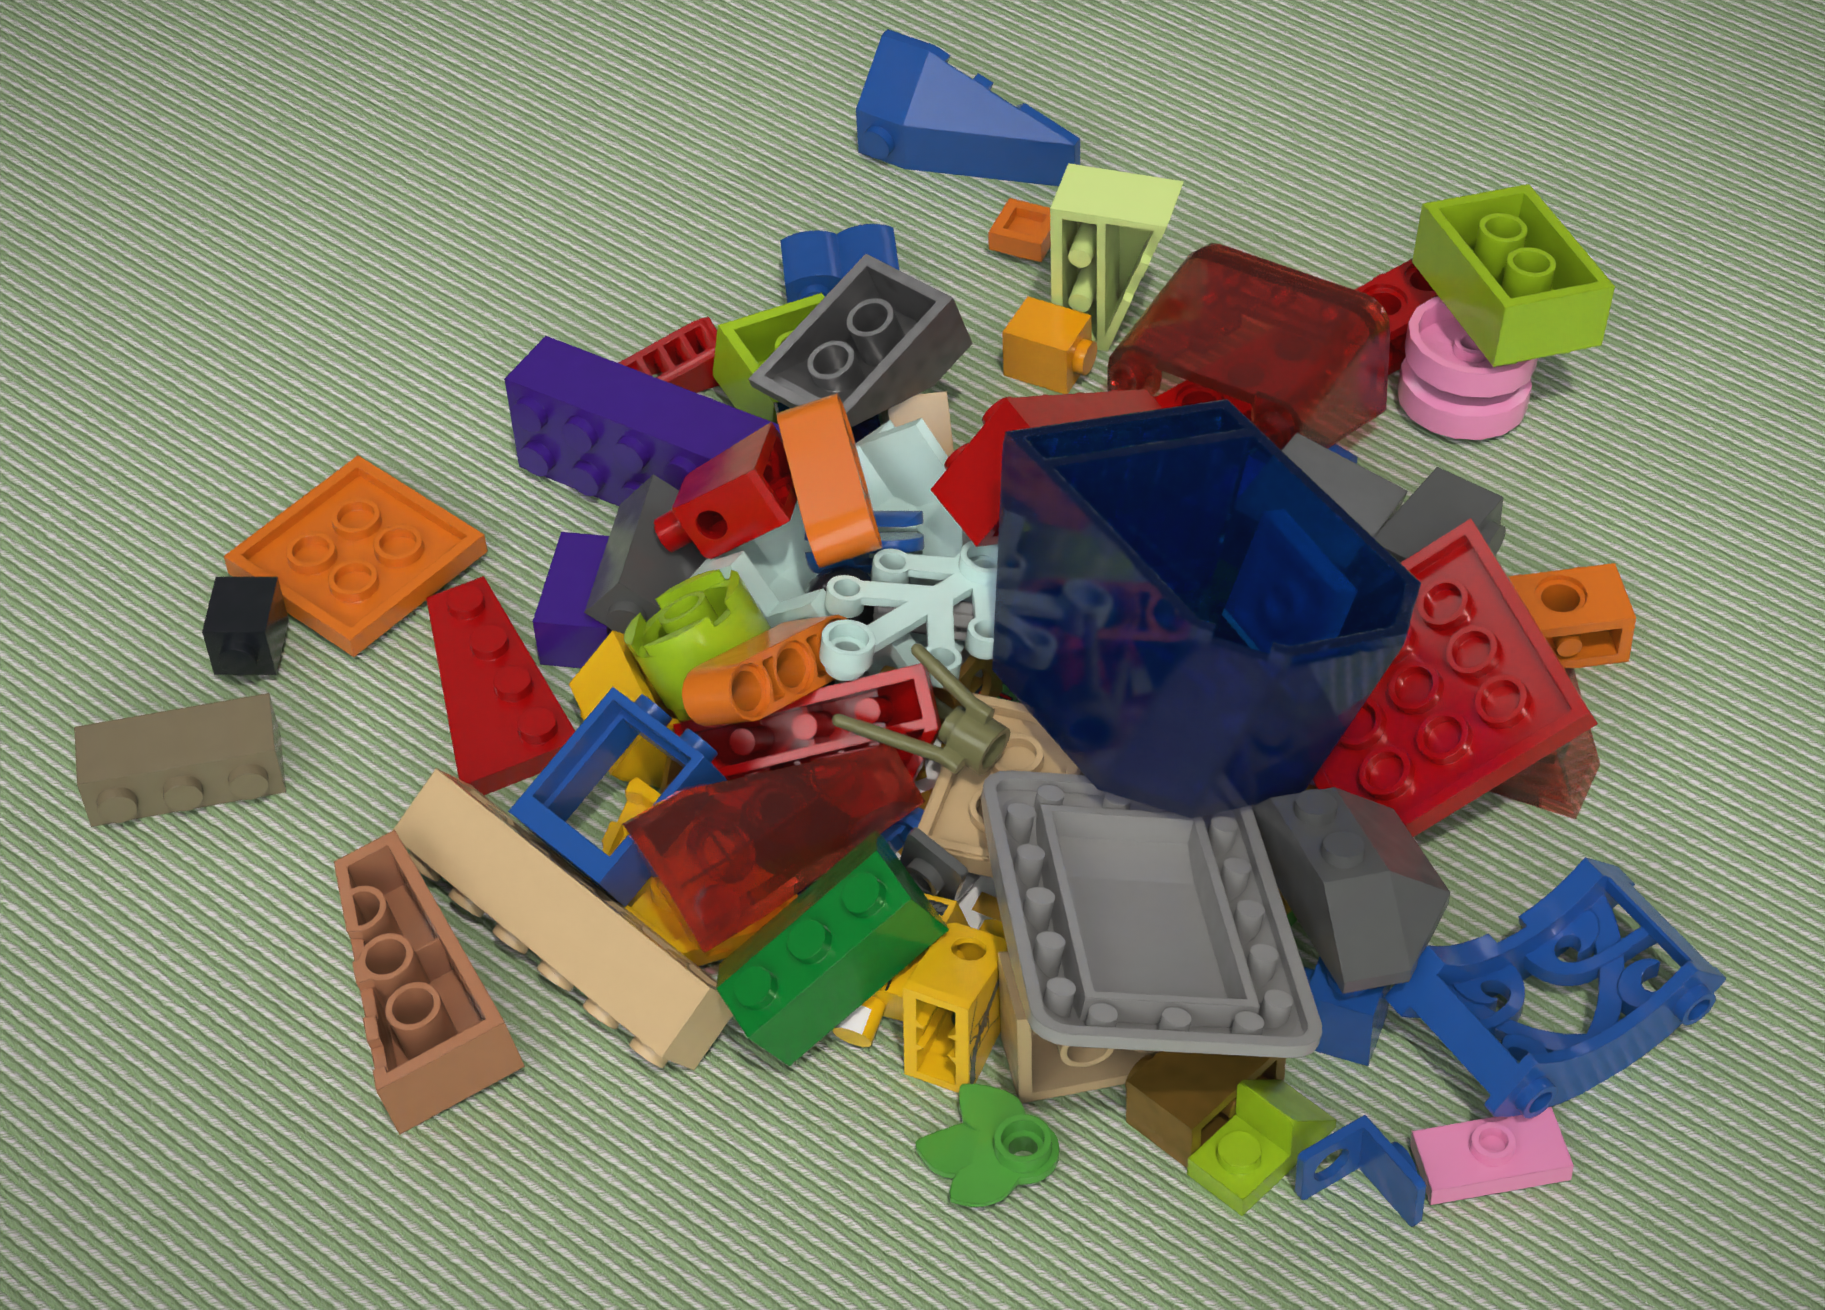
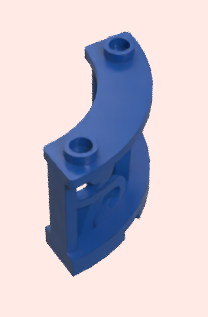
[1384,857,1726,1119]

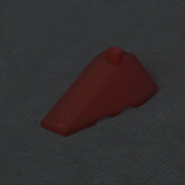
[622,744,925,953]

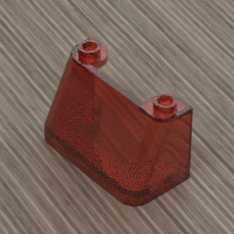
[1107,243,1390,457]

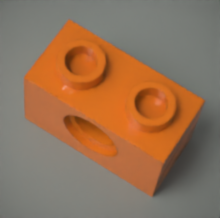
[1508,563,1636,670]

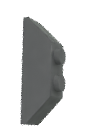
[1252,787,1450,994]

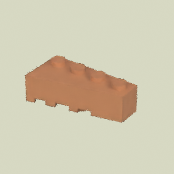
[334,830,525,1135]

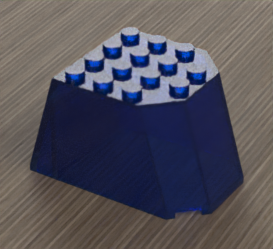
[992,399,1421,819]

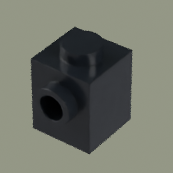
[202,577,289,676]

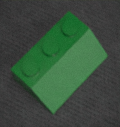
[716,830,949,1066]

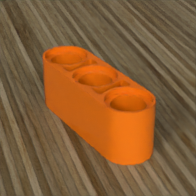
[777,393,883,568]
[682,615,847,726]

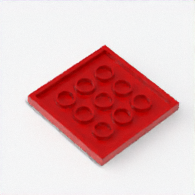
[1248,518,1598,837]

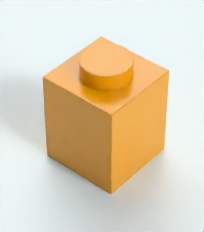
[1002,296,1097,394]

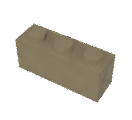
[74,693,286,827]

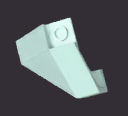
[690,418,972,678]

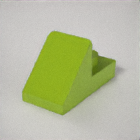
[1187,1080,1336,1216]

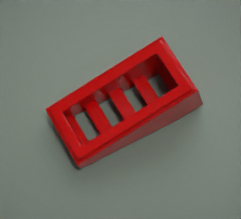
[618,316,720,393]

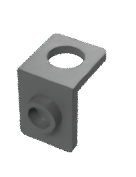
[900,827,982,902]

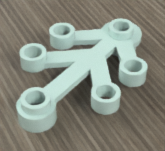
[819,541,1017,688]

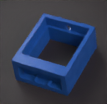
[508,687,729,907]

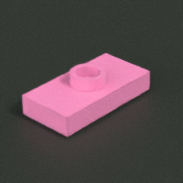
[1410,1107,1574,1205]

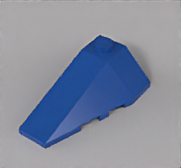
[856,29,1080,186]

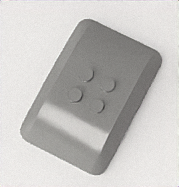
[981,770,1322,1058]

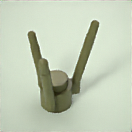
[832,643,1011,775]

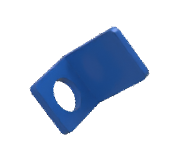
[1295,1115,1426,1227]

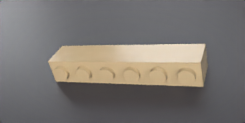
[392,768,733,1070]

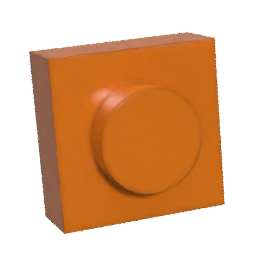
[988,198,1051,262]

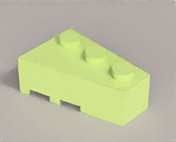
[1050,163,1184,351]

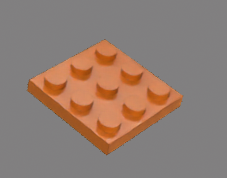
[224,455,488,657]

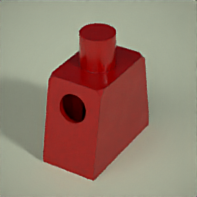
[654,422,797,559]

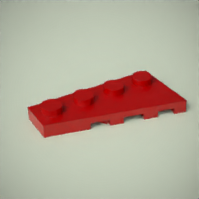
[426,576,575,795]

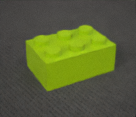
[1412,184,1615,367]

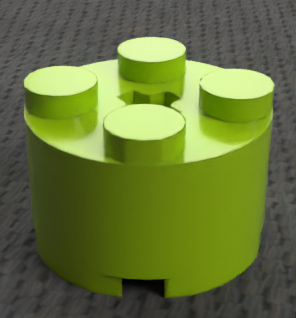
[624,569,771,721]

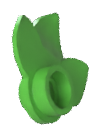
[916,1084,1059,1207]

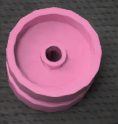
[1397,296,1538,440]

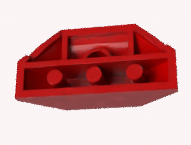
[673,663,941,820]

